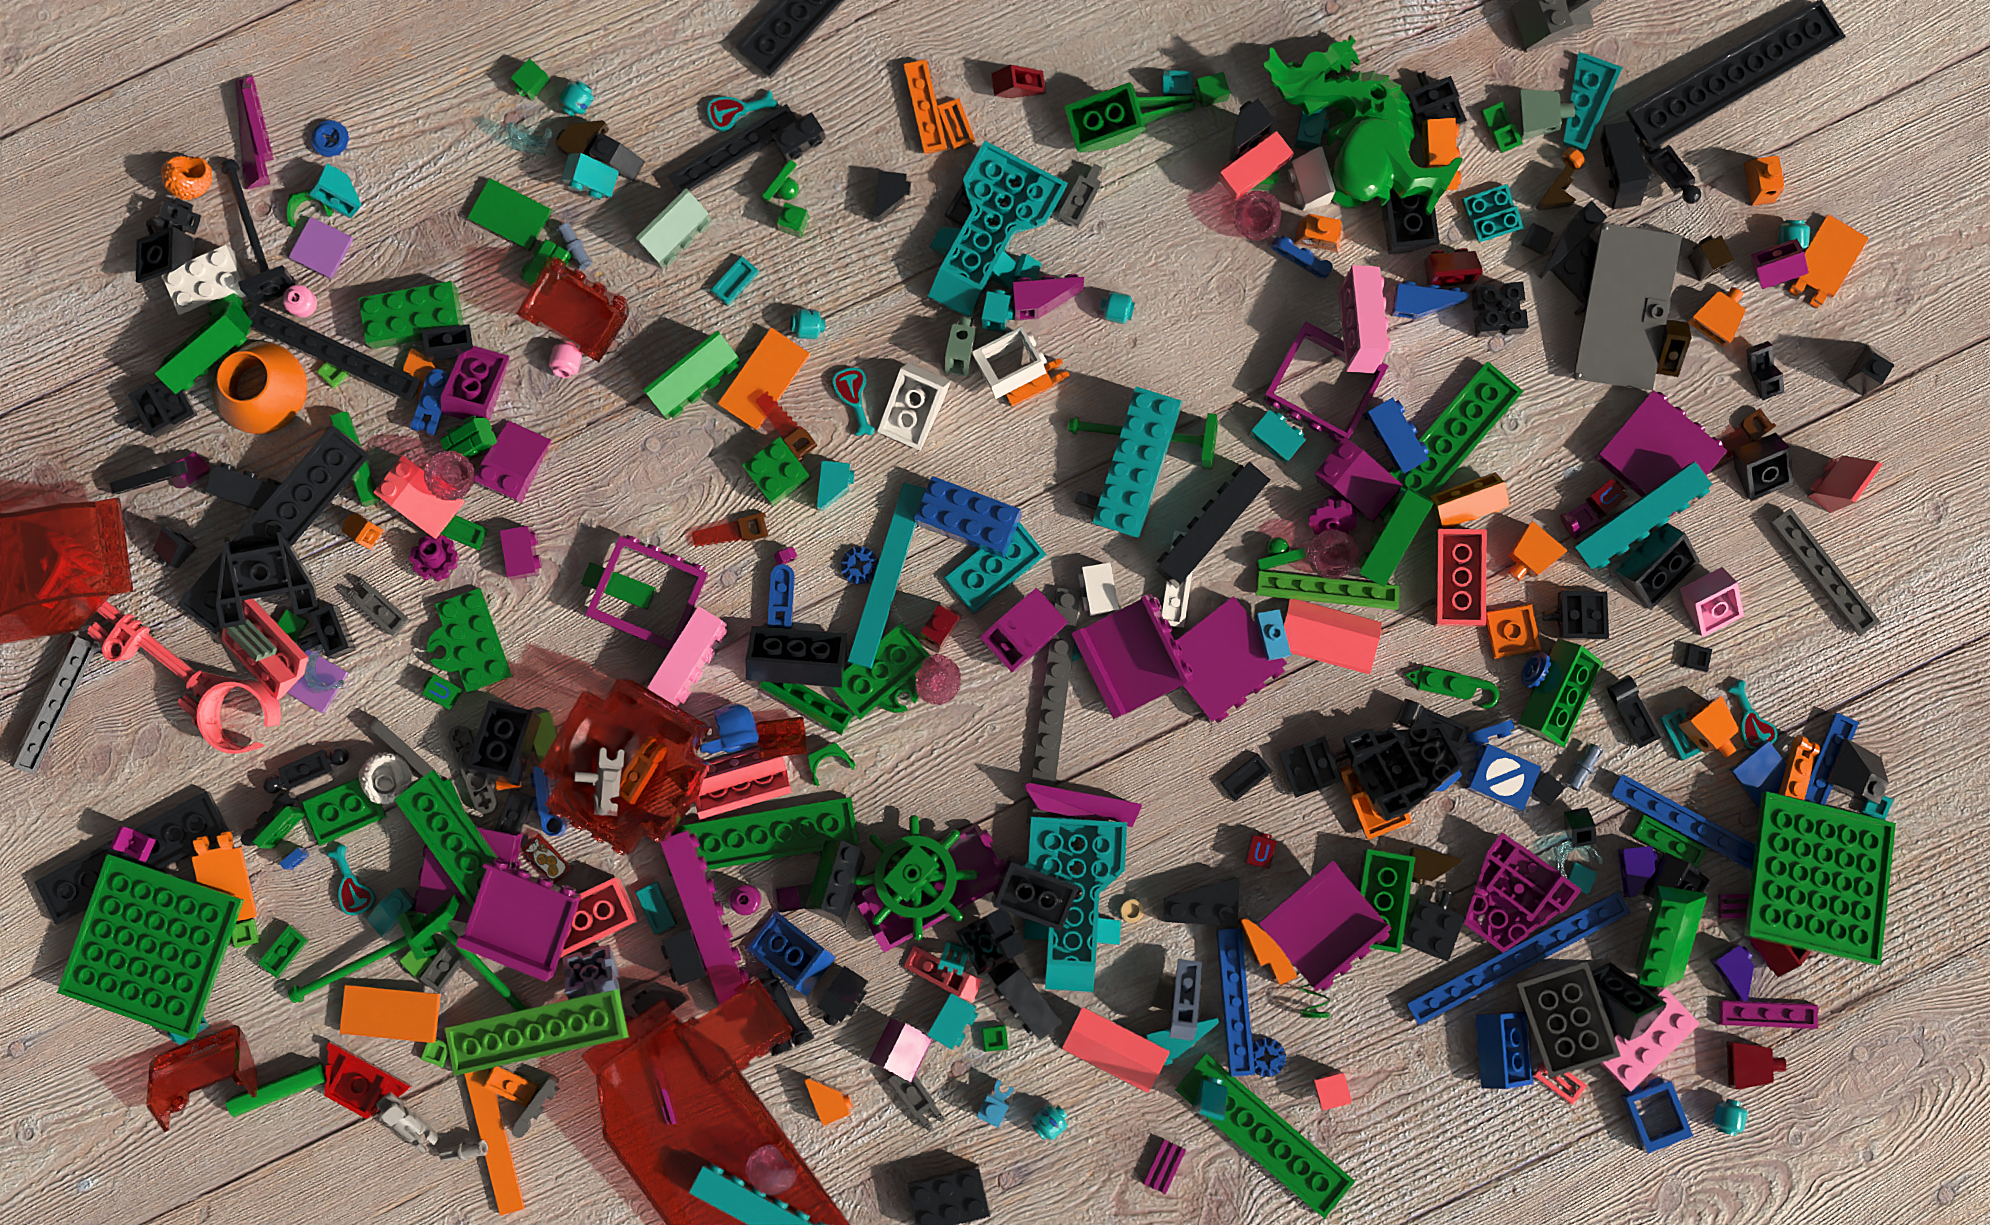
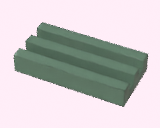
[226,619,277,662]

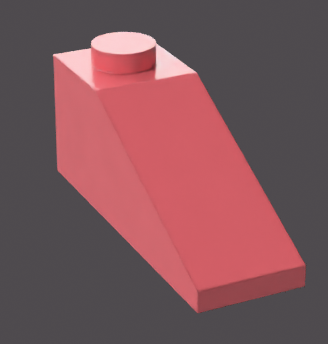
[904,945,983,1002]

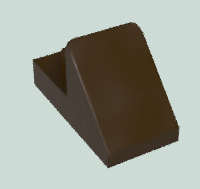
[1535,165,1576,210]

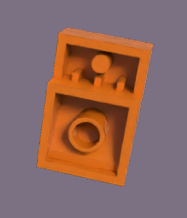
[1338,764,1412,840]
[1238,918,1297,985]

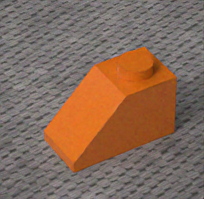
[342,512,384,550]
[804,1077,853,1126]

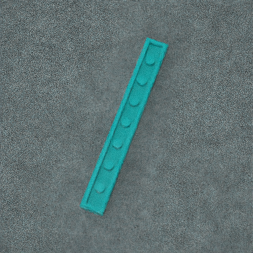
[848,483,926,669]

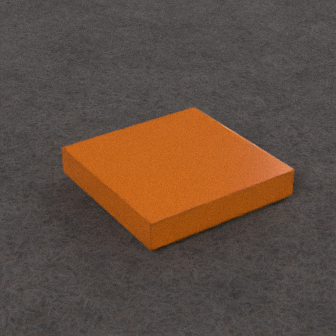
[1486,604,1541,659]

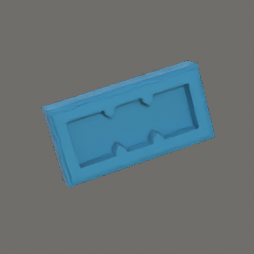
[1255,609,1291,661]

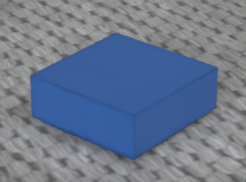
[279,848,309,870]

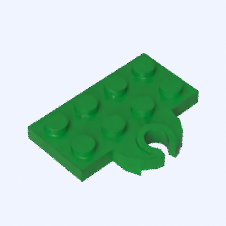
[427,588,513,693]
[832,622,933,721]

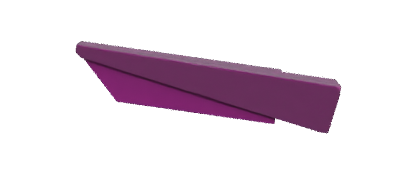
[1022,782,1142,827]

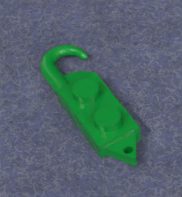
[1405,666,1499,709]

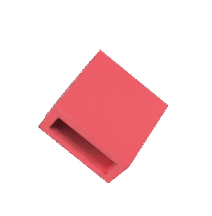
[1313,1071,1352,1111]

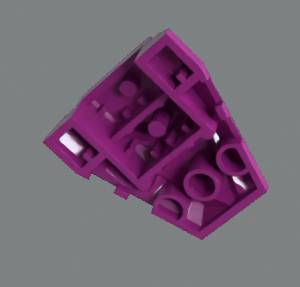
[1463,831,1581,953]

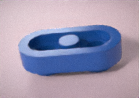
[1466,720,1515,746]

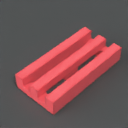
[1533,1061,1587,1105]

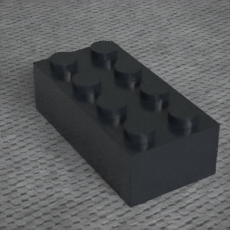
[745,626,847,688]

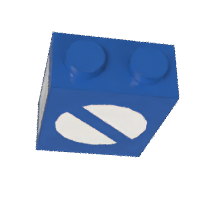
[1465,744,1541,812]

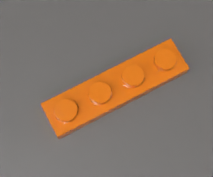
[904,59,947,155]

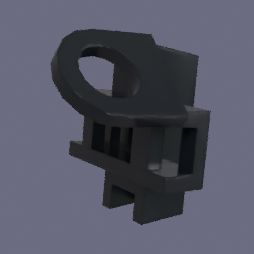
[146,198,201,235]

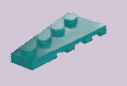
[1563,51,1623,153]

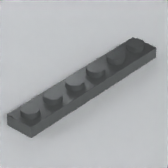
[1770,508,1880,636]

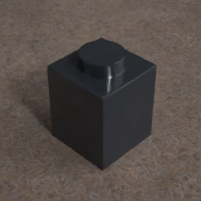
[1564,807,1596,848]

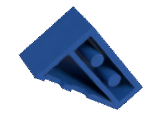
[1362,397,1429,474]

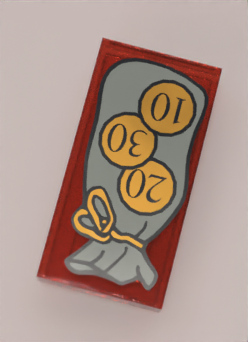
[521,833,573,884]

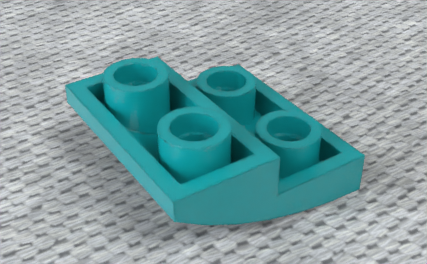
[1462,184,1523,243]

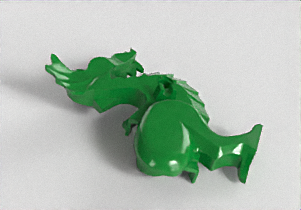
[1262,34,1463,216]

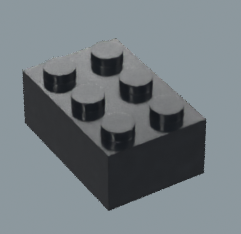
[466,701,541,786]
[907,1165,991,1225]

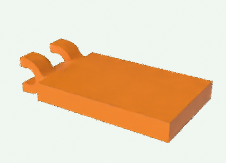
[1788,214,1869,309]
[192,831,257,921]

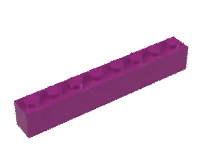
[660,829,758,1023]

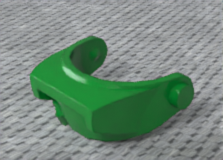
[287,188,334,228]
[808,741,856,787]

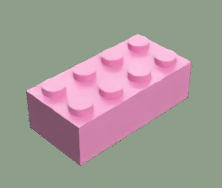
[1338,265,1391,373]
[647,606,729,706]
[1599,987,1700,1091]

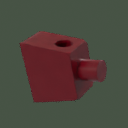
[919,603,963,654]
[1726,1041,1787,1090]

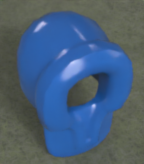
[700,703,759,754]

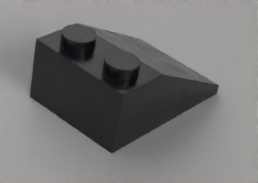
[991,855,1079,931]

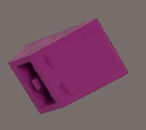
[1013,274,1084,321]
[980,587,1069,672]

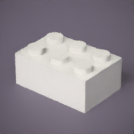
[162,245,246,322]

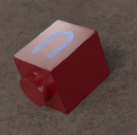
[1585,478,1628,518]
[1244,832,1277,869]

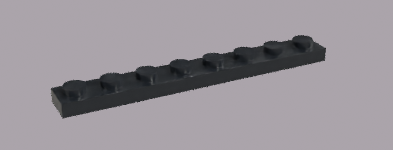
[247,303,421,402]

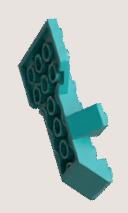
[928,141,1067,317]
[1024,817,1127,992]

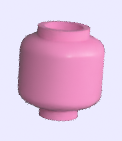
[282,284,317,318]
[549,341,582,378]

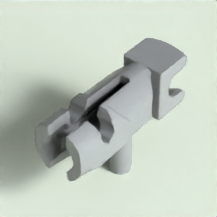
[574,748,624,816]
[376,1093,438,1153]

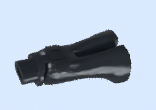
[753,969,815,1057]

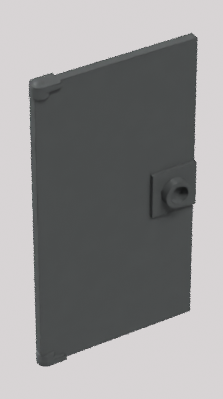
[1572,223,1682,391]

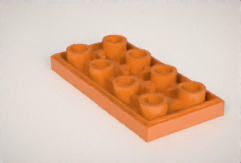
[718,327,810,431]
[339,985,441,1043]

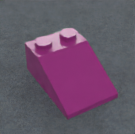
[441,346,510,420]
[474,421,552,504]
[1315,437,1403,522]

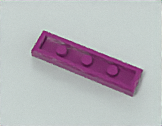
[1719,1000,1818,1029]

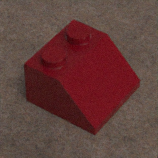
[1425,248,1483,287]
[1748,937,1812,977]

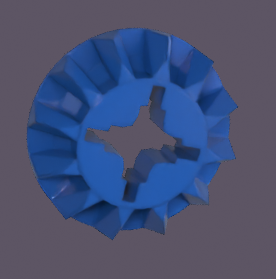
[311,120,350,158]
[841,546,878,584]
[1521,652,1551,688]
[1252,1038,1286,1077]

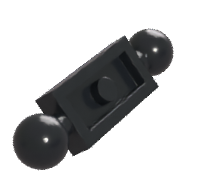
[1643,142,1701,204]
[263,747,349,794]

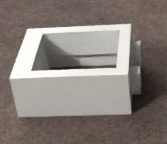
[972,326,1047,399]

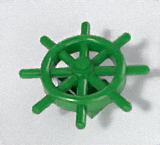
[855,815,978,940]

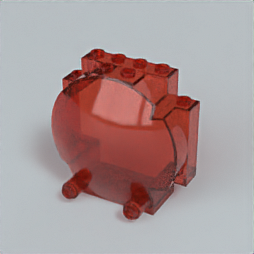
[539,678,712,856]

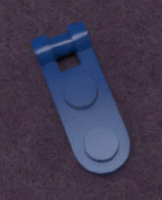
[1270,236,1333,279]
[411,369,449,436]
[767,564,795,629]

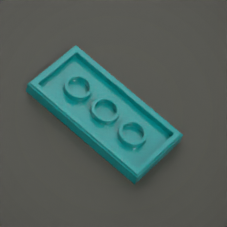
[943,521,1047,615]

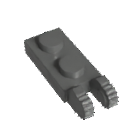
[346,577,410,637]
[887,1074,946,1132]
[511,1075,560,1138]

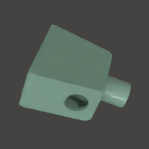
[1520,89,1575,139]
[945,316,975,376]

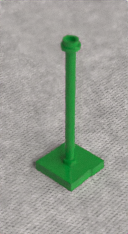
[1068,413,1218,469]
[410,893,528,1012]
[288,910,440,1003]

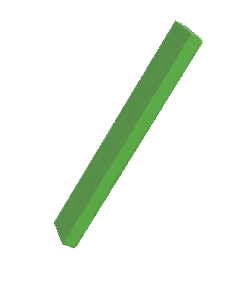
[1255,571,1400,610]

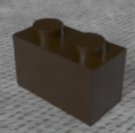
[1687,235,1734,281]

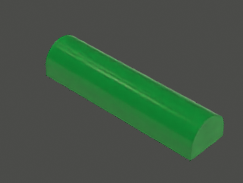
[330,412,381,507]
[759,681,854,736]
[225,1062,327,1117]

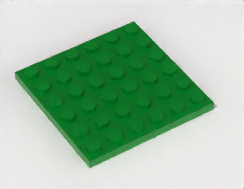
[1744,792,1896,966]
[57,854,244,1039]

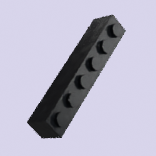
[1155,461,1271,589]

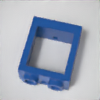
[1621,1077,1694,1154]

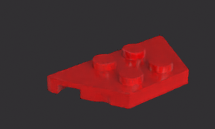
[324,1042,412,1119]

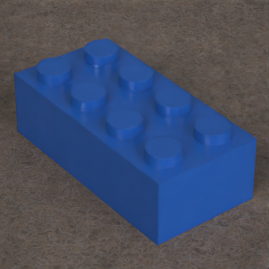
[914,476,1022,558]

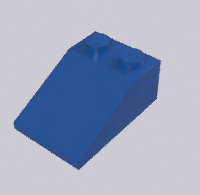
[746,911,836,996]

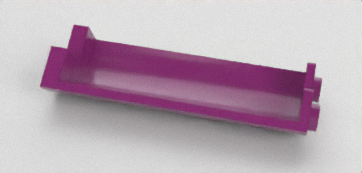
[854,823,1005,953]

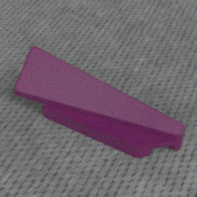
[235,75,274,190]

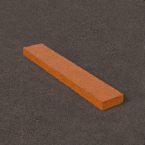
[465,1068,525,1216]

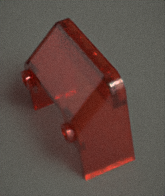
[146,1025,257,1132]

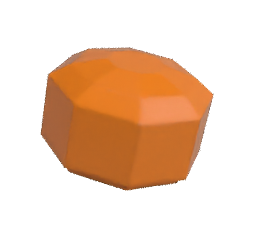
[1562,147,1585,171]

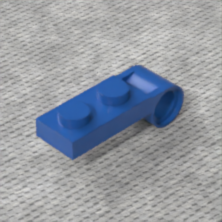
[530,766,567,836]

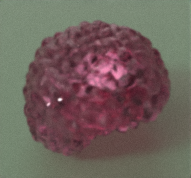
[1232,190,1281,241]
[424,451,475,501]
[1307,529,1359,580]
[915,654,961,706]
[746,1144,797,1195]

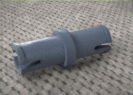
[556,223,592,270]
[1566,743,1603,792]

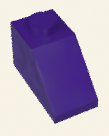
[1618,846,1658,898]
[1710,944,1754,1002]

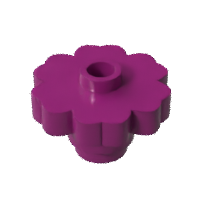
[1308,496,1357,539]
[409,535,459,582]

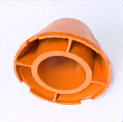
[212,341,307,434]

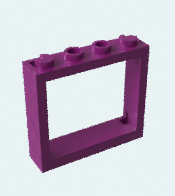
[1263,321,1389,443]
[585,535,709,651]

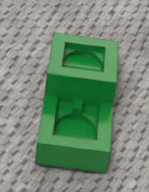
[1480,101,1523,153]

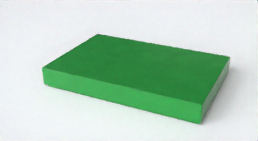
[468,178,552,251]
[301,777,387,846]

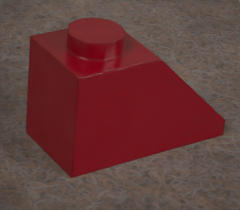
[991,64,1046,99]

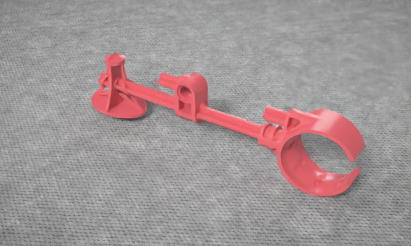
[34,531,281,754]

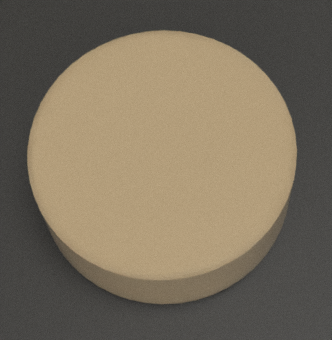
[1120,899,1144,923]

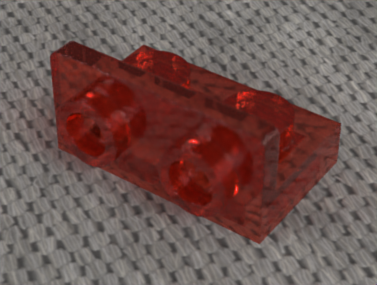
[756,717,807,759]

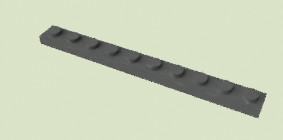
[1026,588,1081,824]

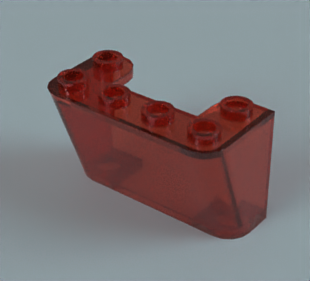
[516,256,629,363]
[672,976,793,1086]

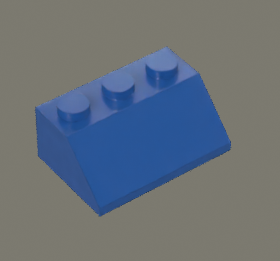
[1475,1011,1533,1089]

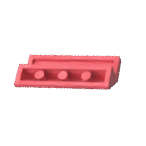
[221,599,308,700]
[1283,599,1382,675]
[687,741,792,819]
[1062,1007,1170,1093]

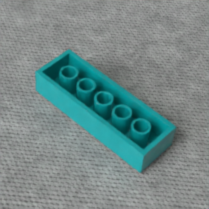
[1092,386,1183,538]

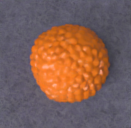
[160,155,212,200]

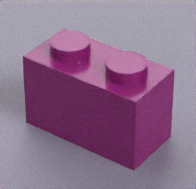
[1750,239,1809,289]
[500,526,542,580]

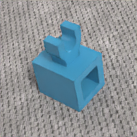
[977,1079,1014,1128]

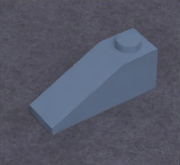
[1169,959,1202,1041]

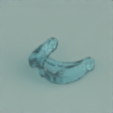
[506,122,552,155]
[304,645,344,693]
[1554,841,1603,878]

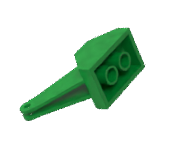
[1064,82,1196,153]

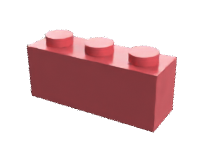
[1218,131,1294,200]

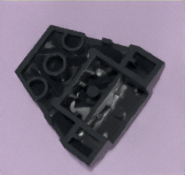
[1343,724,1464,822]

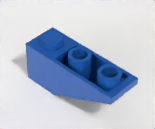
[1392,281,1469,319]

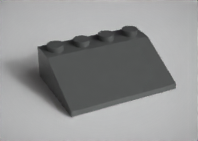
[1517,962,1621,1078]

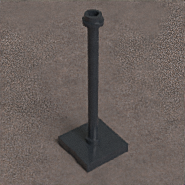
[221,159,299,305]

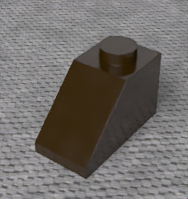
[555,120,609,156]
[1656,319,1692,377]
[1409,847,1462,885]

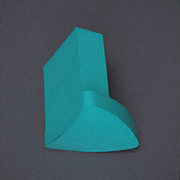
[1162,69,1193,97]

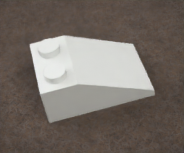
[877,363,951,450]

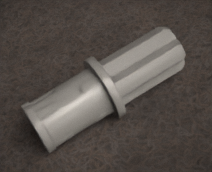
[439,1140,488,1162]

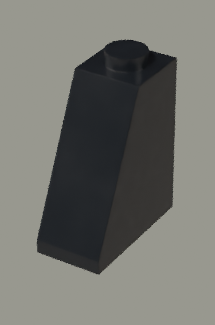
[1843,344,1894,396]

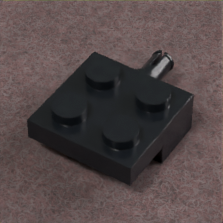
[1406,71,1467,138]
[126,380,197,438]
[1542,591,1609,640]
[1278,736,1349,798]
[1402,890,1465,962]

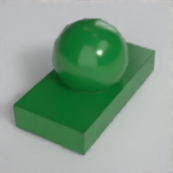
[760,160,799,204]
[1255,537,1306,571]

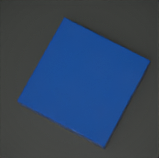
[1730,740,1787,808]

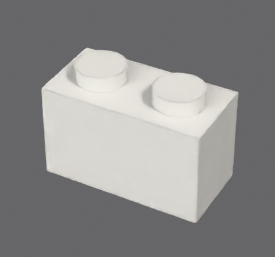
[1078,563,1119,616]

